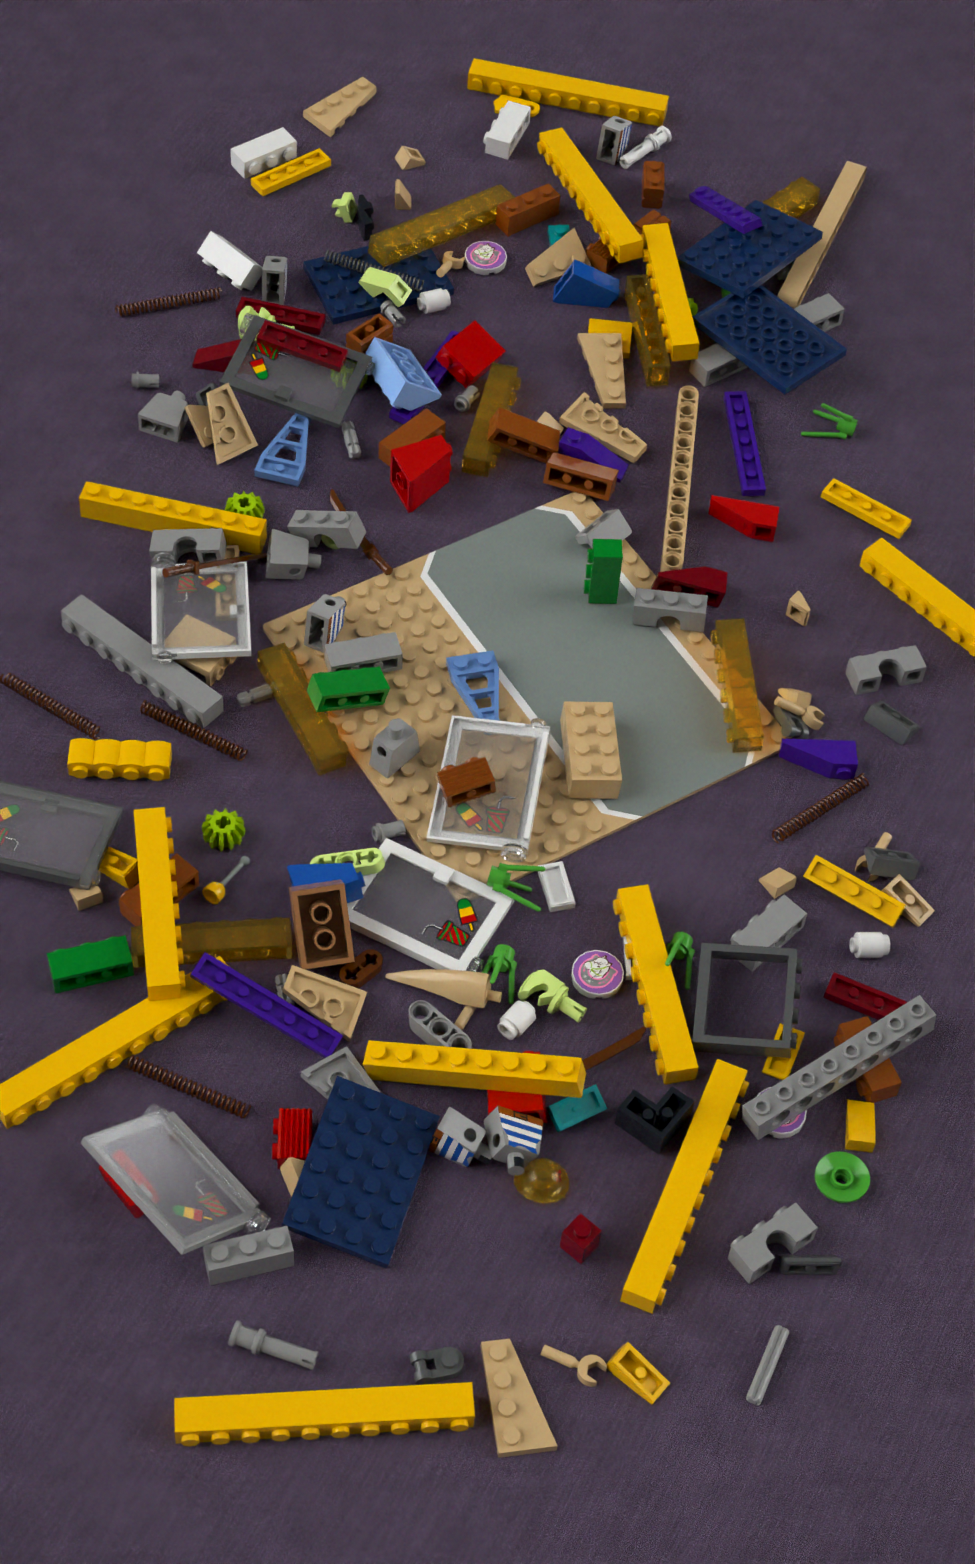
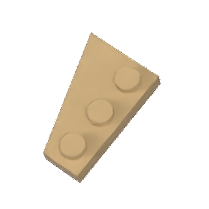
[525,228,591,287]
[206,383,258,465]
[282,965,367,1042]

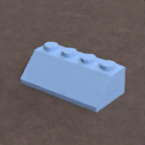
[365,337,442,411]

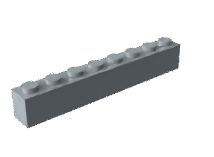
[689,293,845,387]
[61,594,224,729]

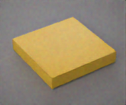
[588,318,632,359]

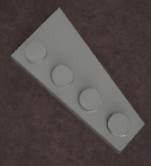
[301,1046,381,1099]

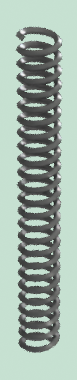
[324,249,424,291]

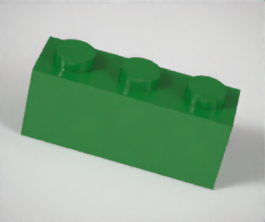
[583,539,623,604]
[307,667,390,712]
[47,935,134,994]

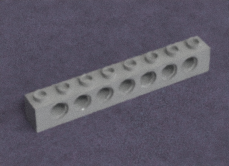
[742,995,936,1140]

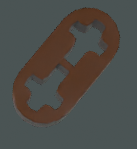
[339,949,383,989]

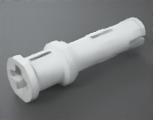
[619,126,672,169]

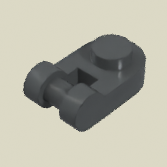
[773,706,809,739]
[409,1347,464,1385]

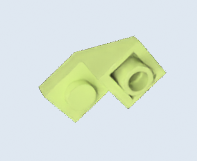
[358,267,412,307]

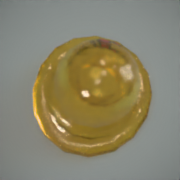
[514,1158,569,1204]

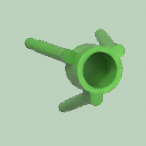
[801,403,857,440]
[487,863,546,912]
[665,932,695,990]
[481,944,517,1004]

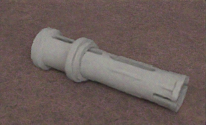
[228,1320,319,1370]

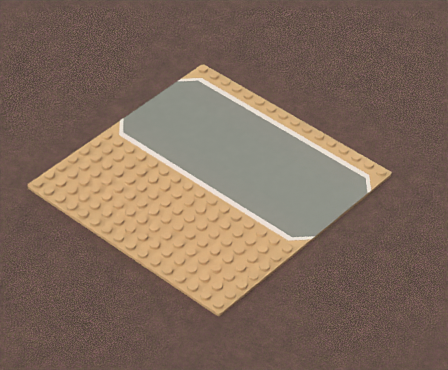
[263,492,791,903]

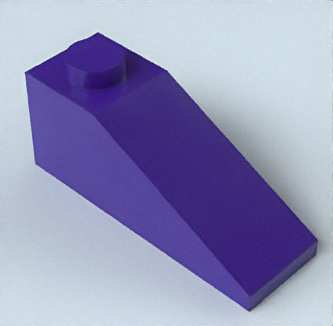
[558,427,629,483]
[778,738,858,780]

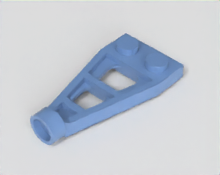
[254,413,312,487]
[446,650,500,736]

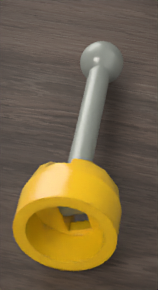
[202,856,250,905]

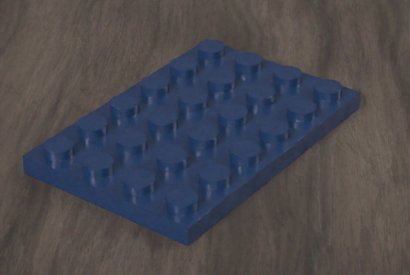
[677,200,823,298]
[303,233,454,325]
[692,285,847,395]
[281,1076,440,1268]

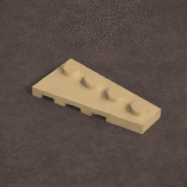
[303,77,376,137]
[577,333,626,409]
[559,392,647,463]
[481,1339,557,1458]

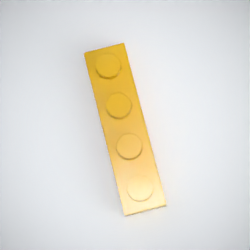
[251,148,331,197]
[821,478,912,539]
[803,855,906,928]

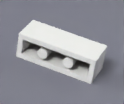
[483,100,531,160]
[231,127,297,179]
[197,231,263,291]

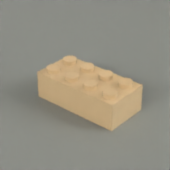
[560,701,622,799]

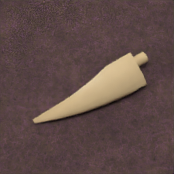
[385,969,502,1008]

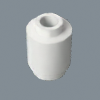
[417,288,451,314]
[849,932,890,958]
[497,1001,536,1040]

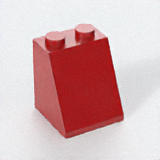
[390,435,453,513]

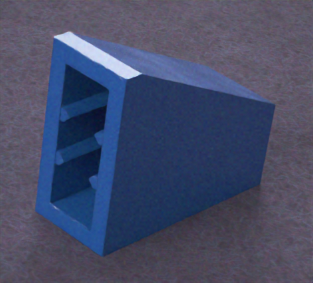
[553,259,621,308]
[287,863,366,903]

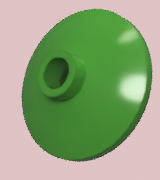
[815,1152,870,1203]

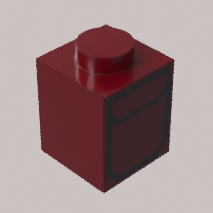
[560,1213,602,1264]

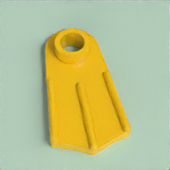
[493,94,540,117]

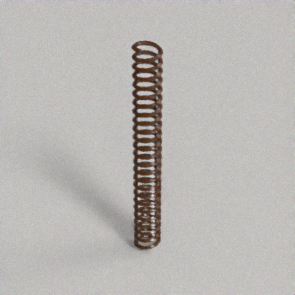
[115,287,223,317]
[0,673,100,740]
[140,700,248,761]
[772,773,869,844]
[125,1054,251,1119]

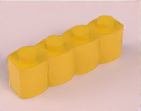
[67,738,172,781]

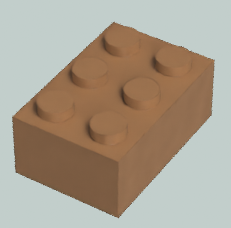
[289,879,355,969]

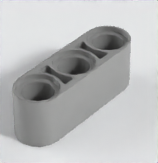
[408,1000,472,1049]

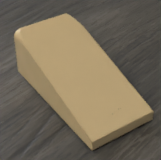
[881,874,935,927]

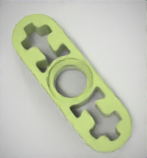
[310,848,385,875]

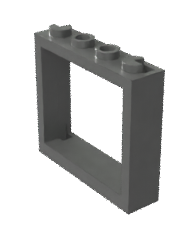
[692,943,803,1058]

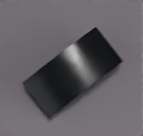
[358,194,374,241]

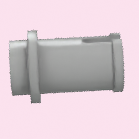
[380,300,406,328]
[132,371,159,389]
[454,385,480,412]
[372,820,406,843]

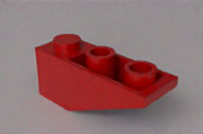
[708,495,780,542]

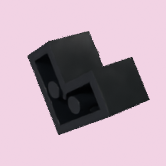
[615,1086,694,1155]

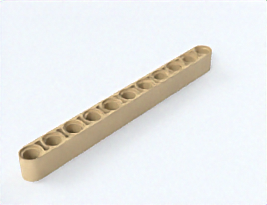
[777,161,867,309]
[660,386,699,572]

